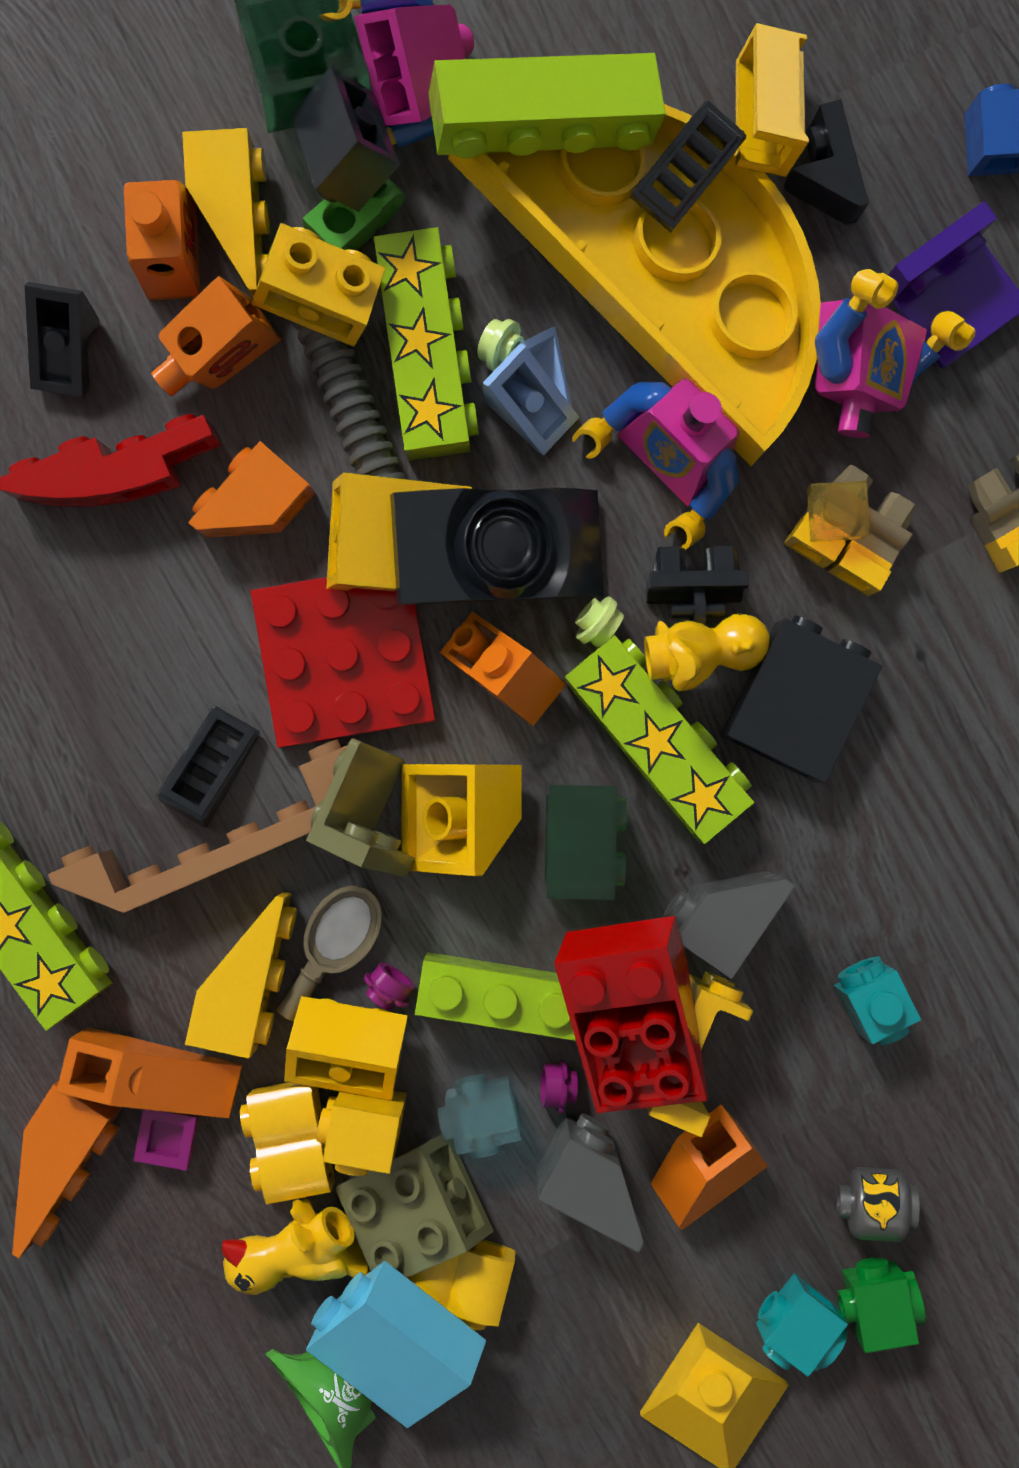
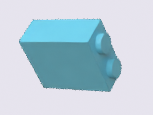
[306,1261,486,1428]

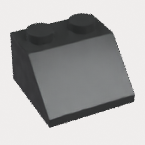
[664,871,796,979]
[536,1112,644,1253]

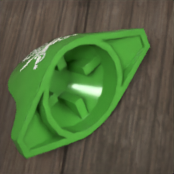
[265,1349,376,1468]

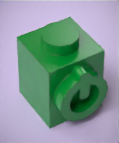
[837,1257,926,1353]

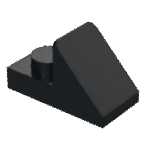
[783,99,869,225]
[24,282,100,398]

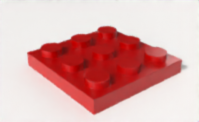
[250,577,436,748]

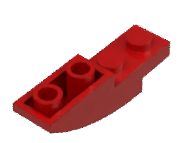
[0,414,222,507]

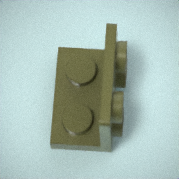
[306,738,415,877]
[336,1131,494,1278]

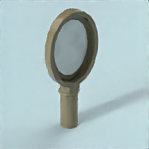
[276,884,382,1021]

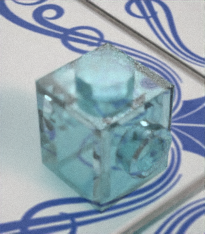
[438,1074,521,1158]

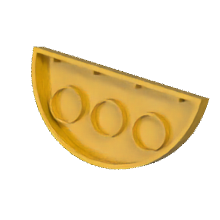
[448,104,821,466]

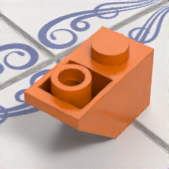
[188,441,316,538]
[439,611,567,726]
[650,1104,768,1230]

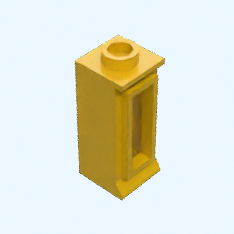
[736,23,809,177]

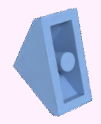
[483,326,580,456]

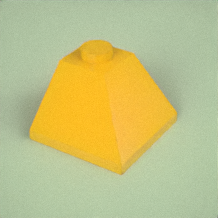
[401,764,522,876]
[640,1323,789,1468]

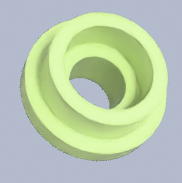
[477,319,524,371]
[575,596,624,648]

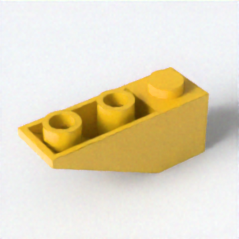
[182,128,270,298]
[185,891,297,1059]

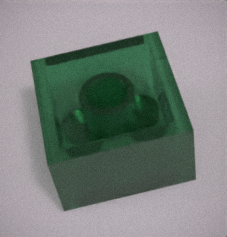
[234,0,370,134]
[544,783,627,900]

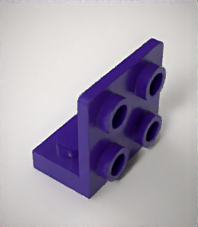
[888,201,1019,368]

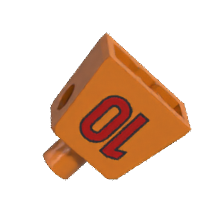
[124,180,201,300]
[151,276,282,397]

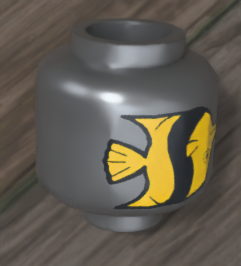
[836,1167,920,1242]

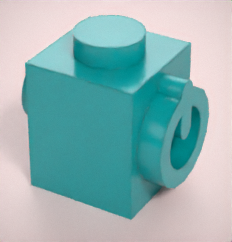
[833,956,921,1045]
[756,1273,848,1377]

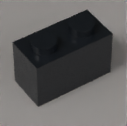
[291,66,400,212]

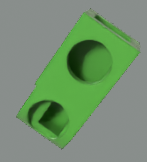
[302,178,405,251]

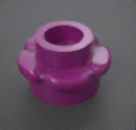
[364,962,415,1011]
[540,1060,578,1114]

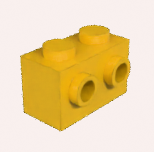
[251,223,385,347]
[284,996,408,1101]
[316,1091,407,1176]

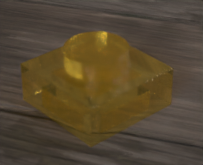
[807,481,870,542]

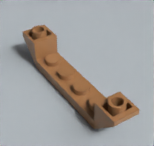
[48,739,348,913]

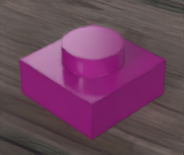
[133,1109,200,1171]

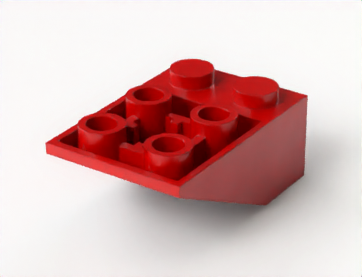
[554,916,708,1113]

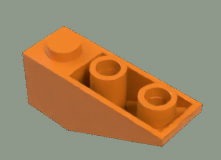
[56,1027,243,1118]
[12,1081,122,1259]

